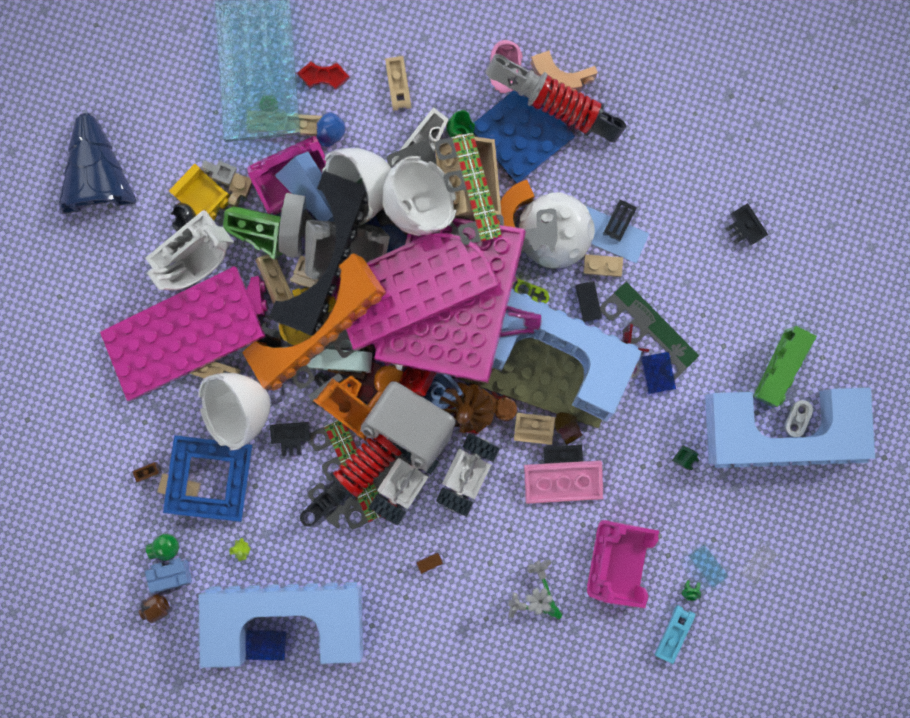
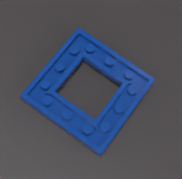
[163,435,252,522]

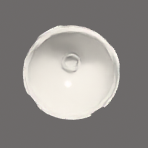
[382,156,456,236]
[519,192,595,269]

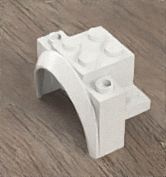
[146,210,234,290]

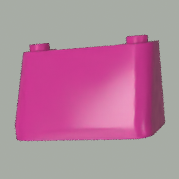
[247,136,326,215]
[587,520,659,608]

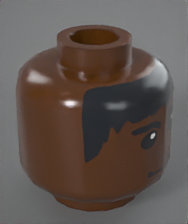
[139,594,170,623]

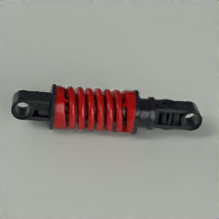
[300,434,405,528]

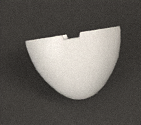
[322,148,391,226]
[198,373,270,450]

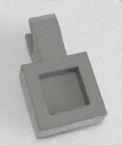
[201,160,237,186]

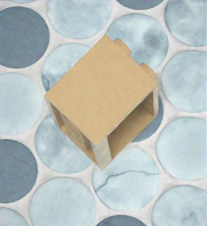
[435,135,501,221]

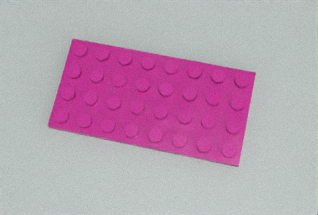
[100,266,266,402]

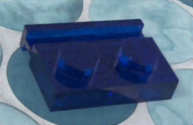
[641,352,676,394]
[245,630,287,661]

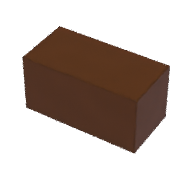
[132,462,162,483]
[416,552,443,574]

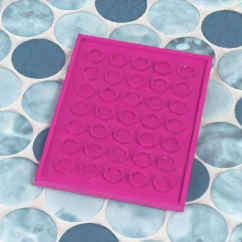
[374,218,526,383]

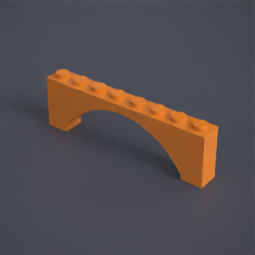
[242,254,386,391]

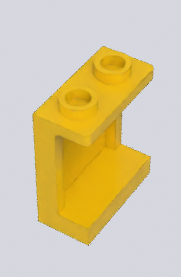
[169,163,230,221]

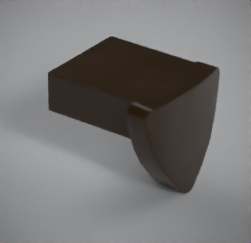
[555,412,583,445]

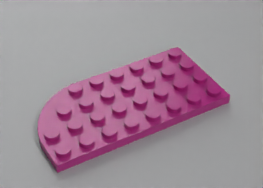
[334,233,499,351]

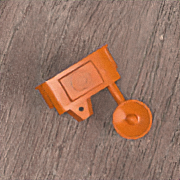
[313,365,404,441]

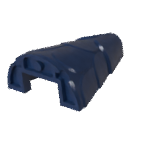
[59,113,136,214]

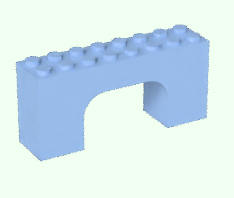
[492,288,642,422]
[705,388,875,468]
[199,582,364,668]

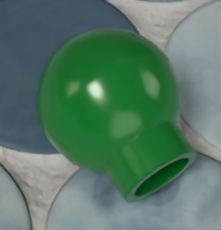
[146,534,179,561]

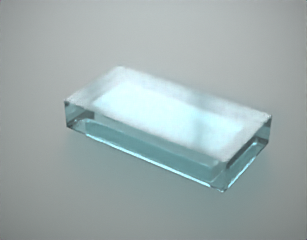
[688,544,728,588]

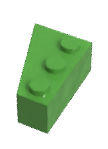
[223,206,283,260]

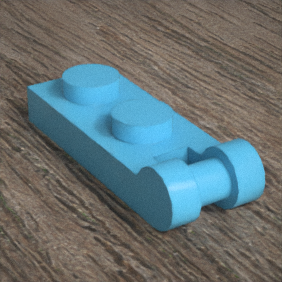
[654,605,695,664]

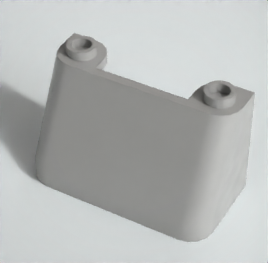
[305,220,389,280]
[360,381,455,472]

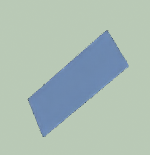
[586,206,649,263]

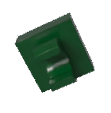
[672,445,699,470]

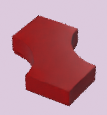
[297,61,350,90]

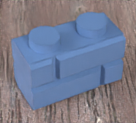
[145,557,192,594]

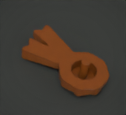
[482,388,518,421]

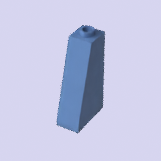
[275,152,334,222]

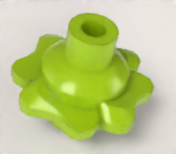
[229,538,250,562]

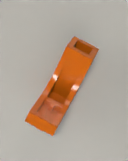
[497,179,535,228]

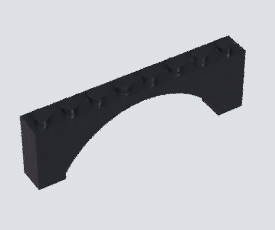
[269,171,369,336]

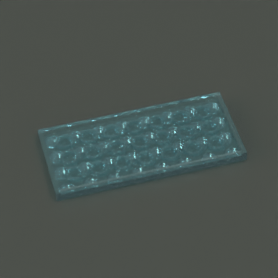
[215,0,301,142]

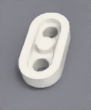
[784,400,813,437]

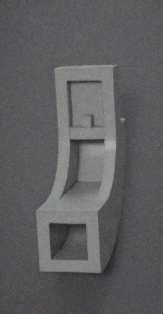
[279,193,307,258]

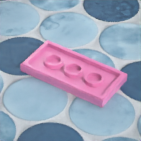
[524,460,603,504]

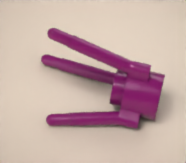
[500,306,541,337]

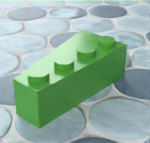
[753,326,817,408]

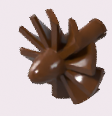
[439,383,495,433]

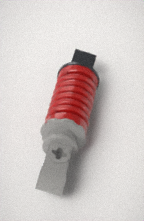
[485,54,626,143]

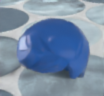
[316,112,346,147]

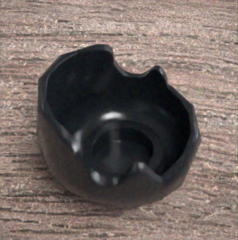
[171,202,196,231]

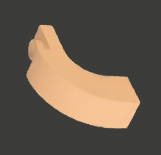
[530,51,598,92]

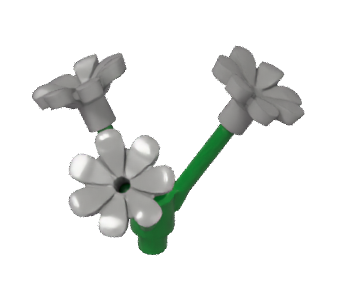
[508,560,563,620]

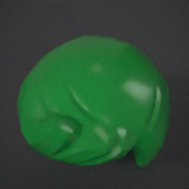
[446,110,475,138]

